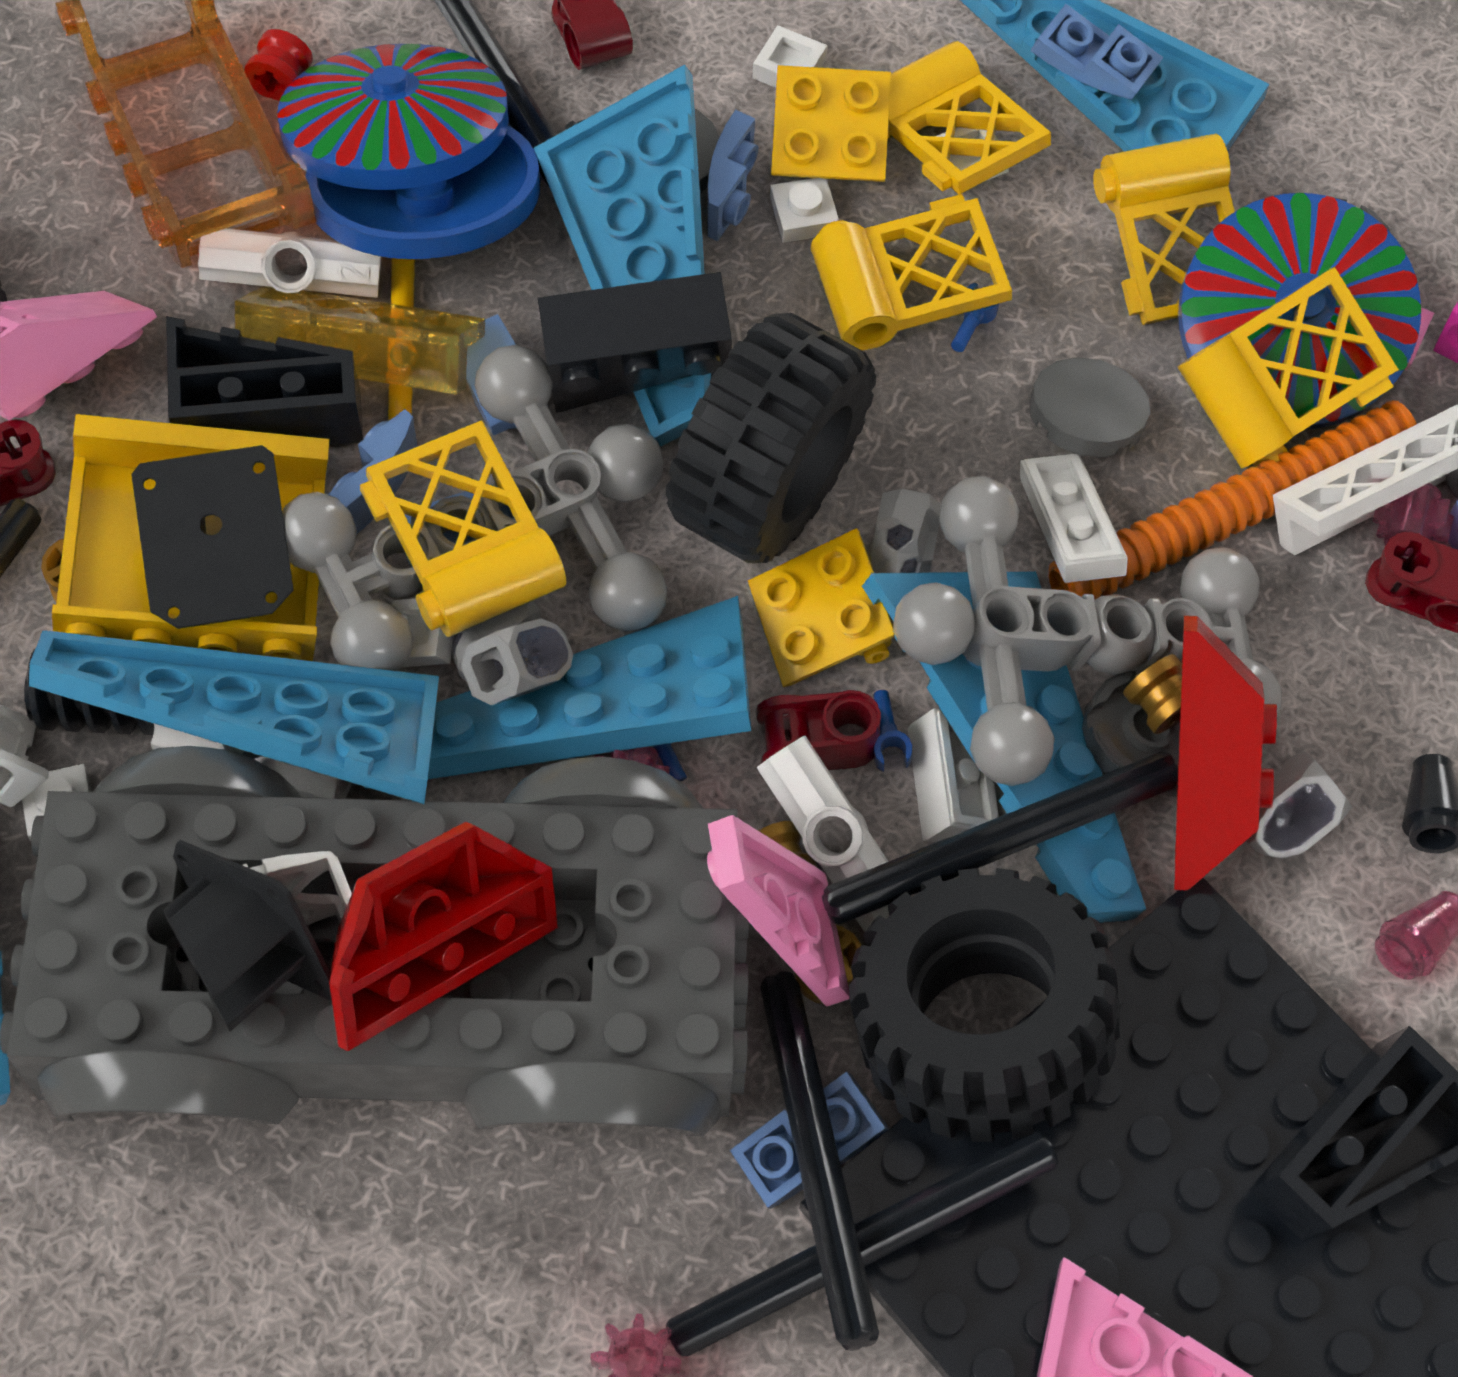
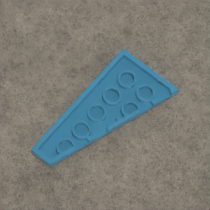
[960,0,1269,152]
[534,65,711,446]
[862,571,1146,923]
[364,596,751,789]
[29,630,439,804]

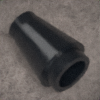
[1402,754,1458,854]

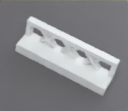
[1273,404,1458,555]

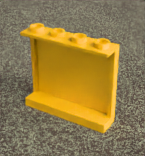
[52,414,329,661]

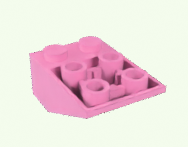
[0,291,157,421]

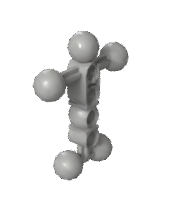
[282,345,668,671]
[893,476,1282,786]

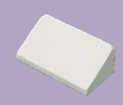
[908,708,999,842]

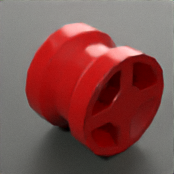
[243,29,313,101]

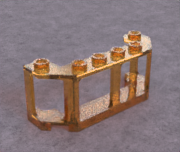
[55,0,316,268]

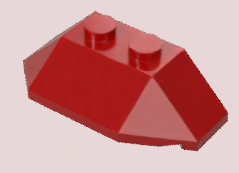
[1174,616,1277,890]
[329,822,558,1051]

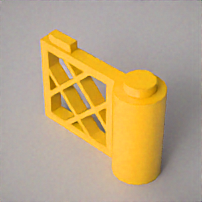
[888,41,1051,195]
[1093,133,1235,325]
[810,194,1012,350]
[1177,267,1399,469]
[360,420,566,637]

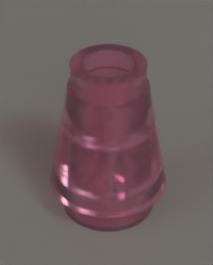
[1375,891,1458,980]

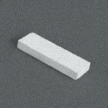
[1020,454,1128,583]

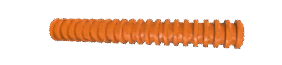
[1048,400,1417,600]

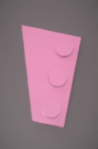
[707,815,850,1007]
[1037,1257,1253,1377]

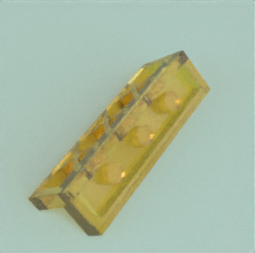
[235,286,486,395]

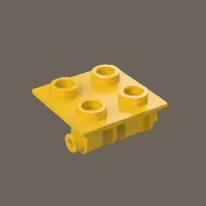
[771,65,891,182]
[748,528,895,687]

